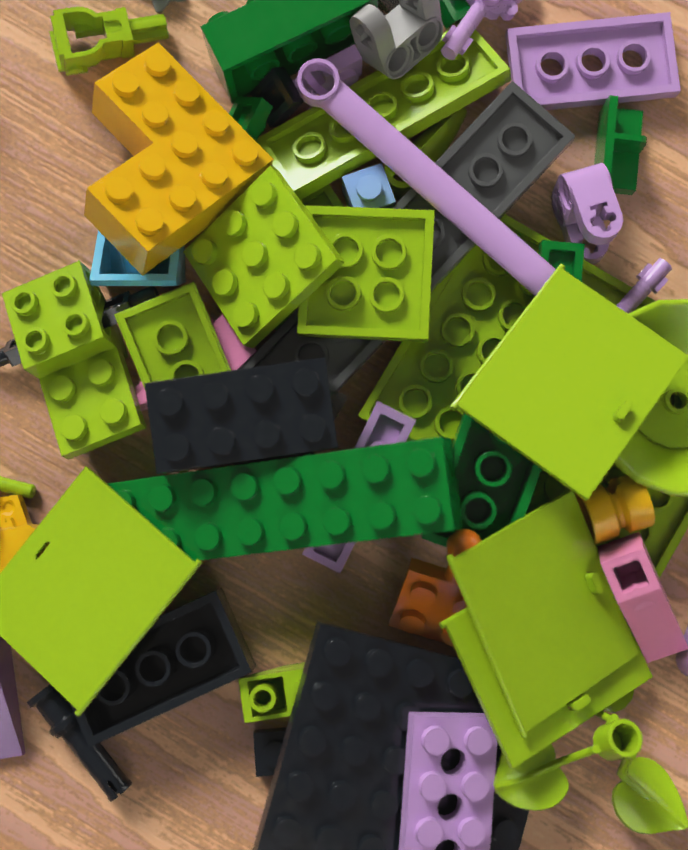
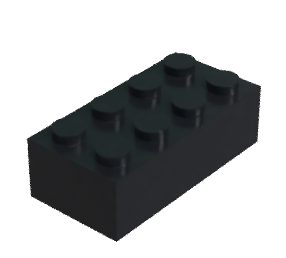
[144,357,338,474]
[70,588,256,747]

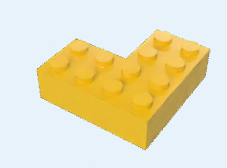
[84,42,274,276]

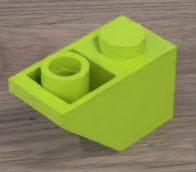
[238,662,305,723]

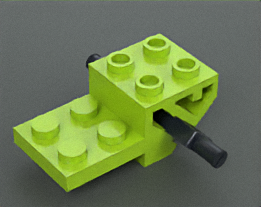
[0,261,159,460]

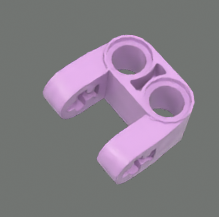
[551,163,623,265]

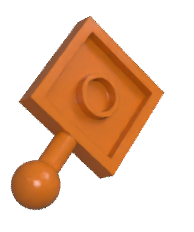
[388,529,482,647]

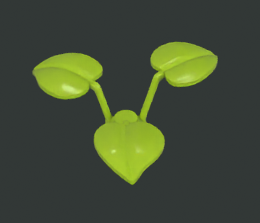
[493,690,688,834]

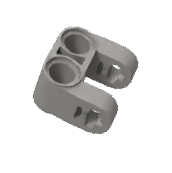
[349,0,443,80]

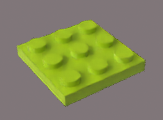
[183,165,345,348]
[297,205,435,342]

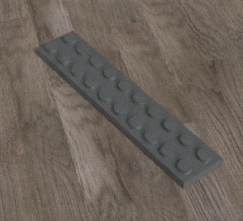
[241,81,575,399]

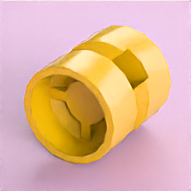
[574,474,655,545]

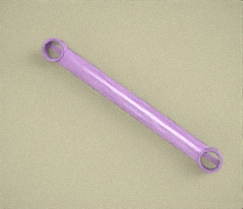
[297,58,556,296]

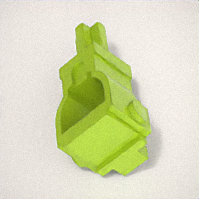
[49,7,169,76]

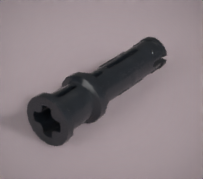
[27,684,132,802]

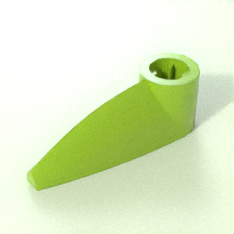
[385,107,467,200]

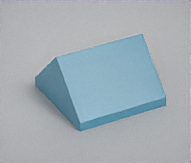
[89,230,186,286]

